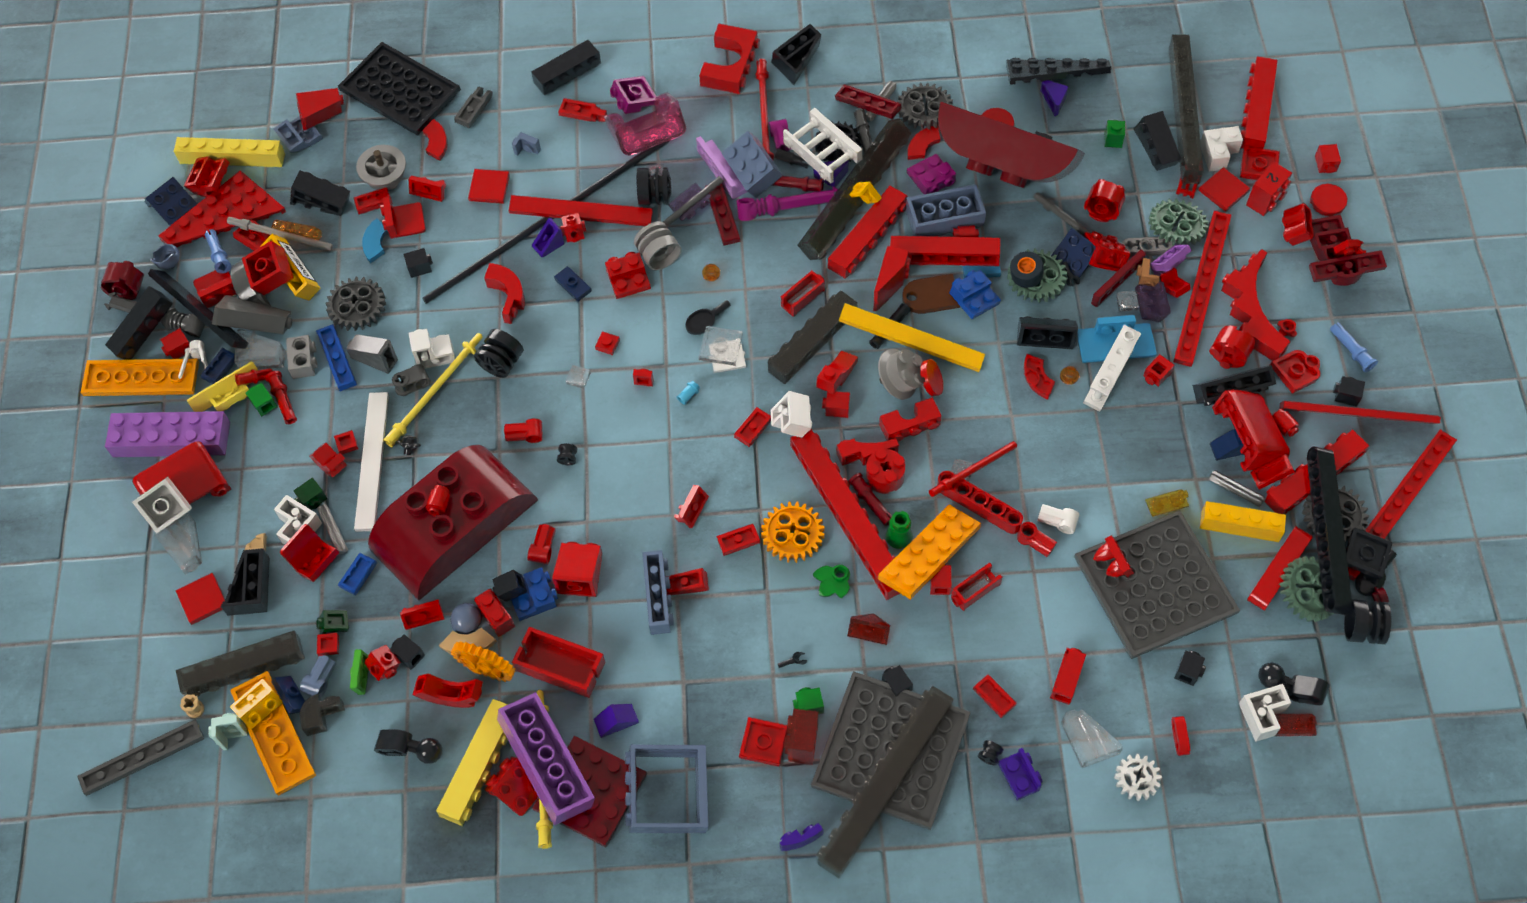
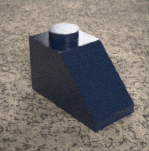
[1210,429,1244,461]

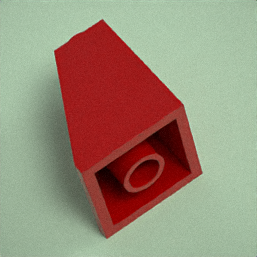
[552,542,603,597]

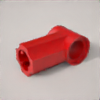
[504,418,542,443]
[1017,522,1057,557]
[528,524,556,564]

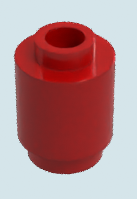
[953,225,979,237]
[1272,408,1300,437]
[425,485,450,516]

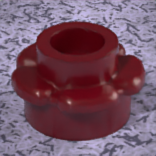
[1372,587,1389,603]

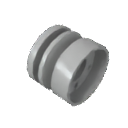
[634,222,682,270]

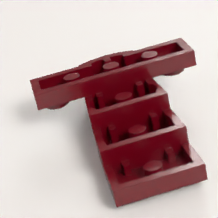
[1309,214,1387,286]

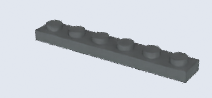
[77,719,204,796]

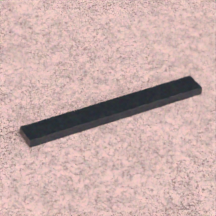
[148,269,249,349]

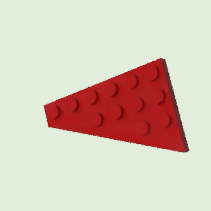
[158,170,286,247]

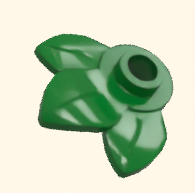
[813,565,850,598]

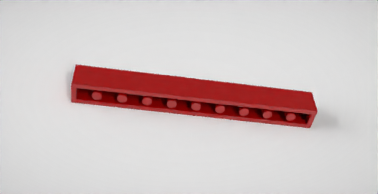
[790,429,900,601]

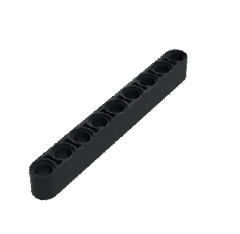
[1307,446,1352,615]

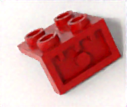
[1084,231,1131,272]

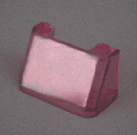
[604,92,686,155]

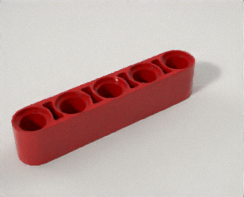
[937,471,1023,534]
[1247,526,1313,611]

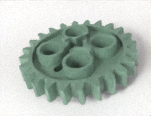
[1148,198,1208,246]
[1007,248,1067,303]
[1279,556,1334,622]

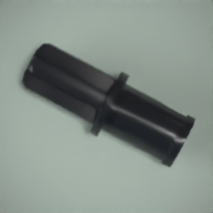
[775,149,809,169]

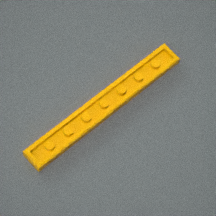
[839,303,985,372]

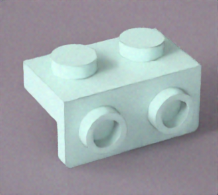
[208,713,248,751]

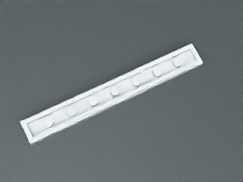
[354,392,389,532]

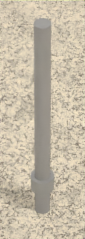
[227,217,333,251]

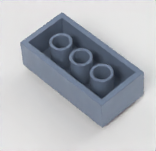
[906,185,986,236]

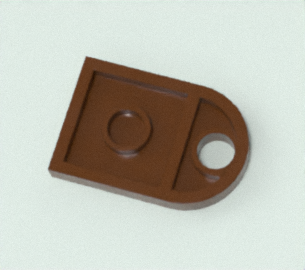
[902,274,960,314]

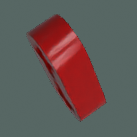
[1171,716,1190,756]

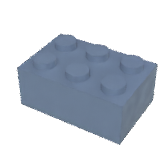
[722,131,783,198]

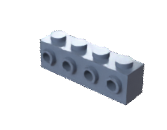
[642,550,674,635]

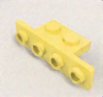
[187,361,258,412]

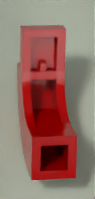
[484,263,525,324]
[412,673,483,708]

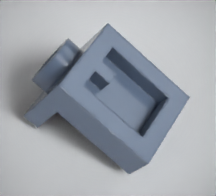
[512,132,541,155]

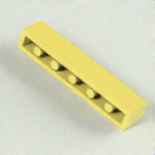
[174,137,285,167]
[436,699,508,826]

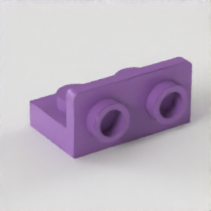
[1150,245,1192,276]

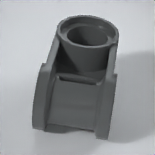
[392,364,431,396]

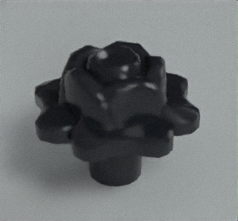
[397,435,421,455]

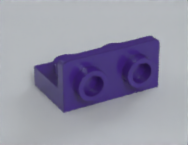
[998,748,1043,800]

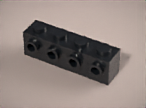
[531,40,601,95]
[105,286,173,360]
[1192,366,1276,406]

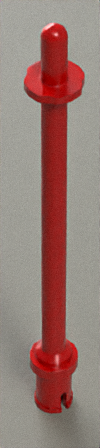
[755,58,774,160]

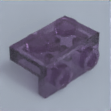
[668,182,711,221]
[1135,282,1171,322]

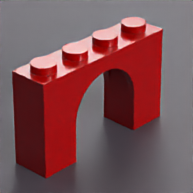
[699,23,760,94]

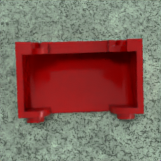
[1212,389,1290,472]
[132,441,231,529]

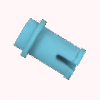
[677,381,700,405]

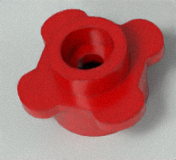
[1277,319,1297,337]

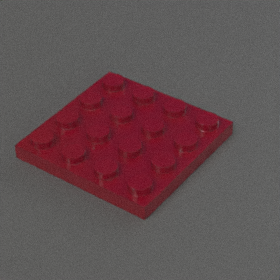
[532,736,647,847]

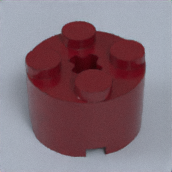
[101,261,144,300]

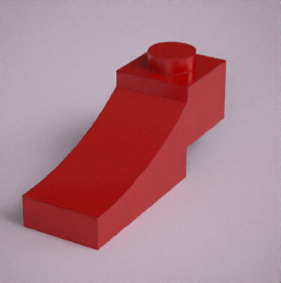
[817,350,858,394]
[836,438,899,466]

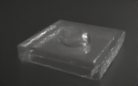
[699,326,743,366]

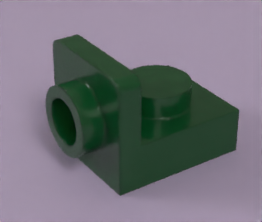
[316,610,349,634]

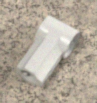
[1037,504,1080,534]

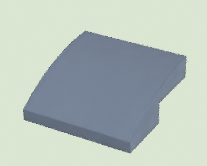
[273,116,323,153]

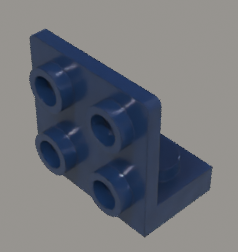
[144,177,197,225]
[1051,228,1096,278]

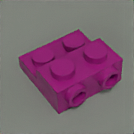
[610,76,658,114]
[907,154,956,194]

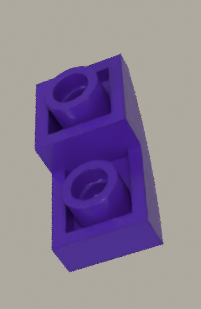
[779,823,823,851]

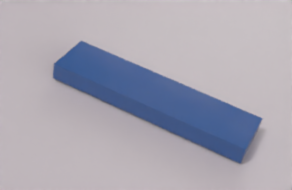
[316,324,357,391]

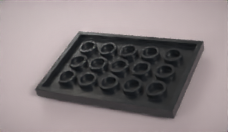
[338,42,461,136]

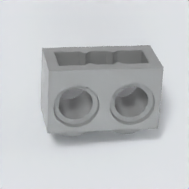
[286,335,317,379]

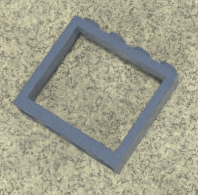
[625,744,708,833]

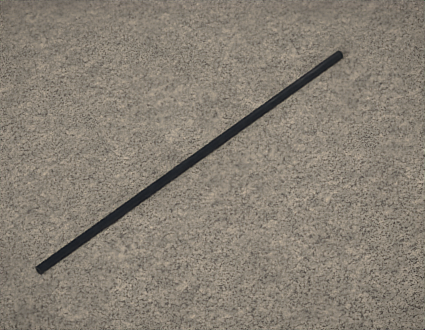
[422,136,669,304]

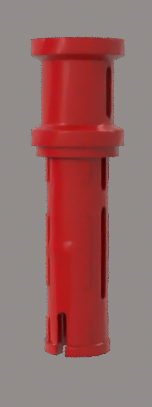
[265,371,297,425]

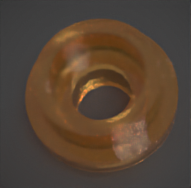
[702,264,720,281]
[1060,366,1079,385]

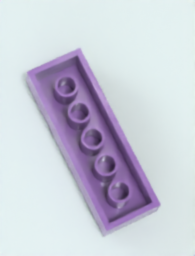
[105,411,230,457]
[497,692,595,826]

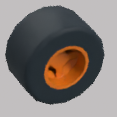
[1010,251,1044,288]

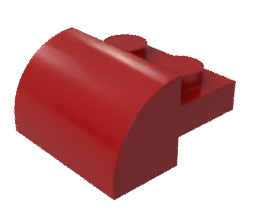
[184,156,230,197]

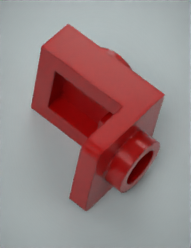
[1160,267,1191,298]

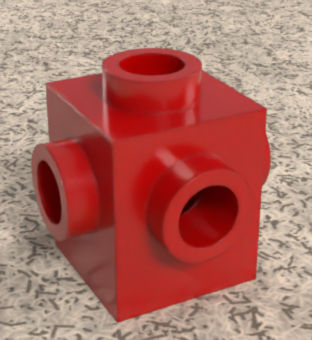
[560,213,586,242]
[364,645,401,682]

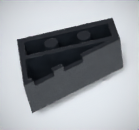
[771,24,822,85]
[290,170,350,216]

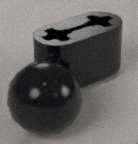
[1258,662,1330,705]
[374,730,442,764]

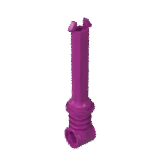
[737,187,840,221]

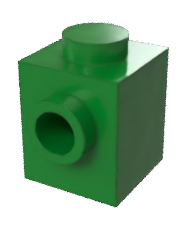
[1104,120,1125,148]
[245,382,278,417]
[792,687,824,718]

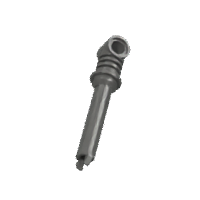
[104,292,205,338]

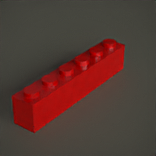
[1241,56,1278,149]
[828,186,908,279]
[890,236,1000,266]
[1264,430,1369,515]

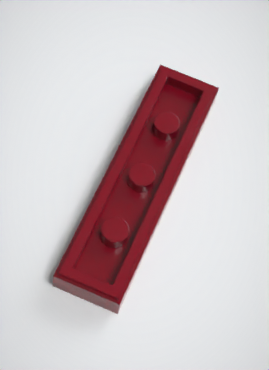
[835,84,902,119]
[705,184,741,246]
[1091,249,1146,307]

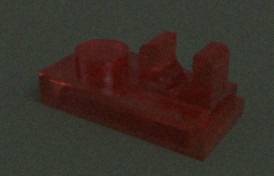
[1275,714,1317,736]

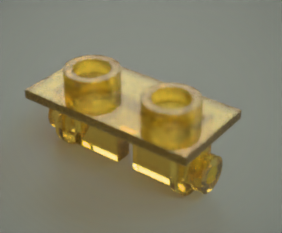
[1145,489,1189,517]

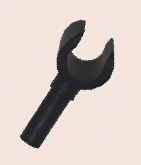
[1062,262,1080,287]
[778,652,807,668]

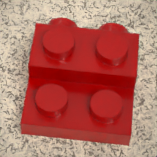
[605,252,651,299]

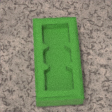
[350,649,369,695]

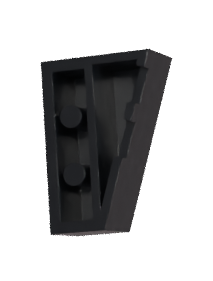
[1134,111,1181,171]
[221,548,270,616]

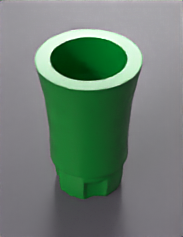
[885,511,913,549]

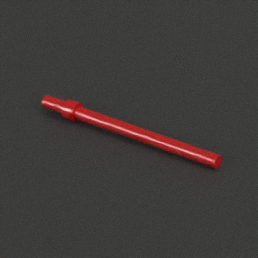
[929,441,1017,497]

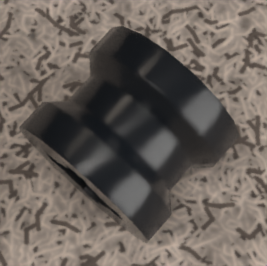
[557,443,578,466]
[978,740,1004,766]

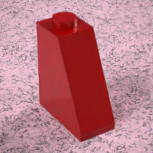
[296,88,344,130]

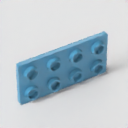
[1077,315,1157,363]

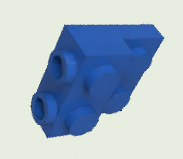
[949,270,1001,319]
[511,567,558,621]

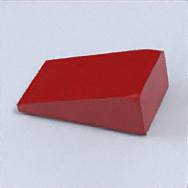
[666,568,709,595]

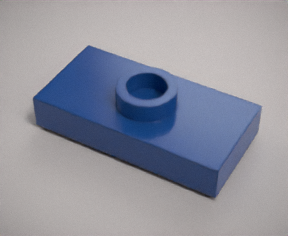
[338,553,377,596]

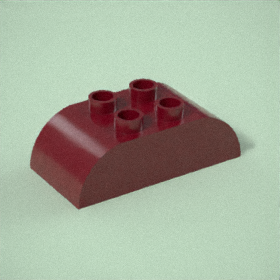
[938,102,1085,188]
[368,445,538,601]

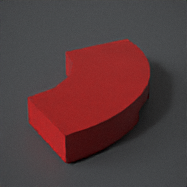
[423,119,447,161]
[907,125,940,160]
[1024,354,1055,400]

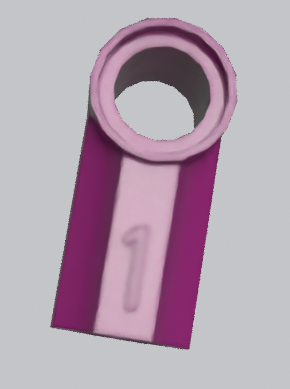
[769,119,791,151]

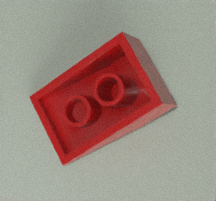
[873,246,911,311]

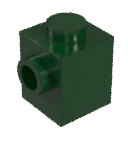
[293,477,327,510]

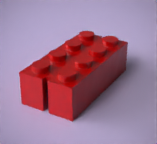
[512,627,606,698]

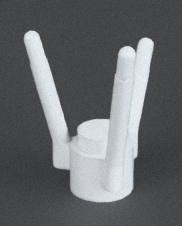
[178,340,208,379]

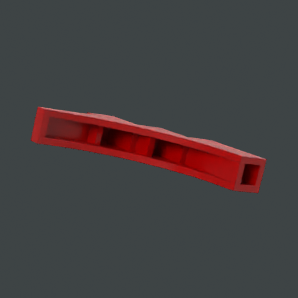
[1221,249,1291,361]

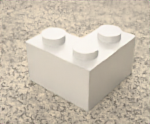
[1200,126,1243,172]
[409,329,455,369]
[771,391,812,438]
[274,495,322,545]
[1239,684,1291,742]

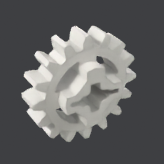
[1114,754,1162,801]

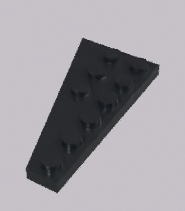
[1006,58,1111,85]

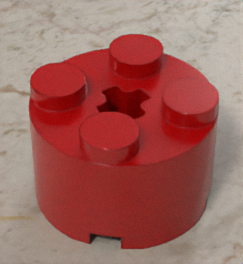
[1084,179,1125,222]
[1209,326,1255,369]
[866,448,905,494]

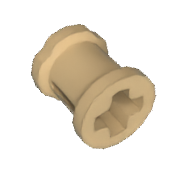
[180,694,205,718]

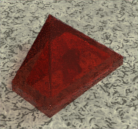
[847,613,891,645]

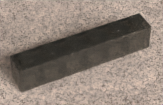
[768,290,858,384]
[175,630,305,697]

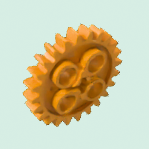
[761,501,825,563]
[451,641,515,682]

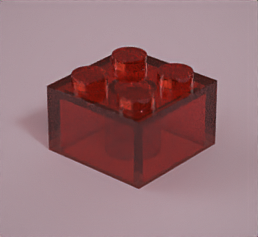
[784,709,819,765]

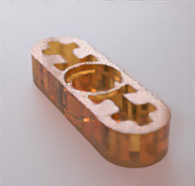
[271,220,322,241]

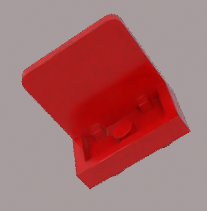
[380,197,426,239]
[193,270,237,308]
[280,524,339,582]
[484,757,538,816]

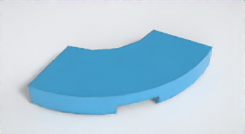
[362,218,388,263]

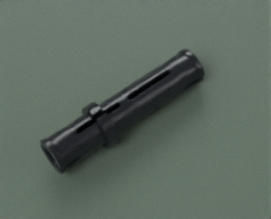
[869,303,911,349]

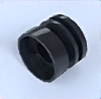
[636,167,672,206]
[474,329,524,378]
[1344,599,1392,645]

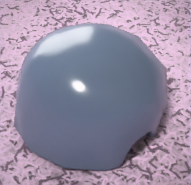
[150,244,180,270]
[450,603,482,634]

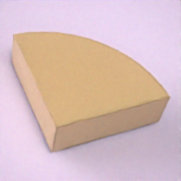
[245,533,267,552]

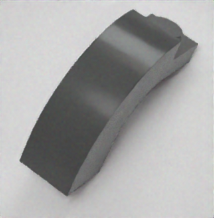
[231,260,272,307]

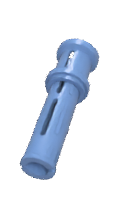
[205,229,231,273]
[1330,322,1378,372]

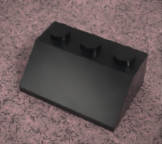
[1017,316,1078,349]

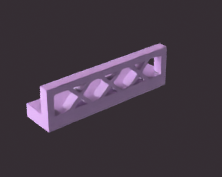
[696,136,747,200]

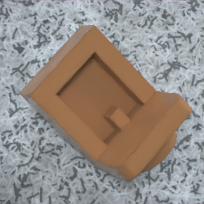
[1136,258,1160,289]

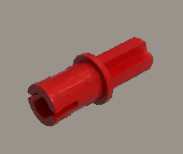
[235,368,273,386]

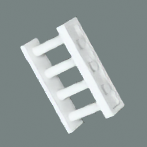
[783,108,862,183]
[1083,325,1141,412]

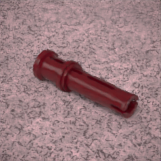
[771,176,824,192]
[848,473,892,526]

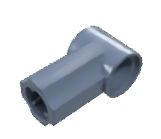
[300,656,336,699]

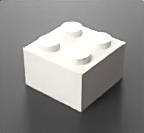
[132,477,192,534]

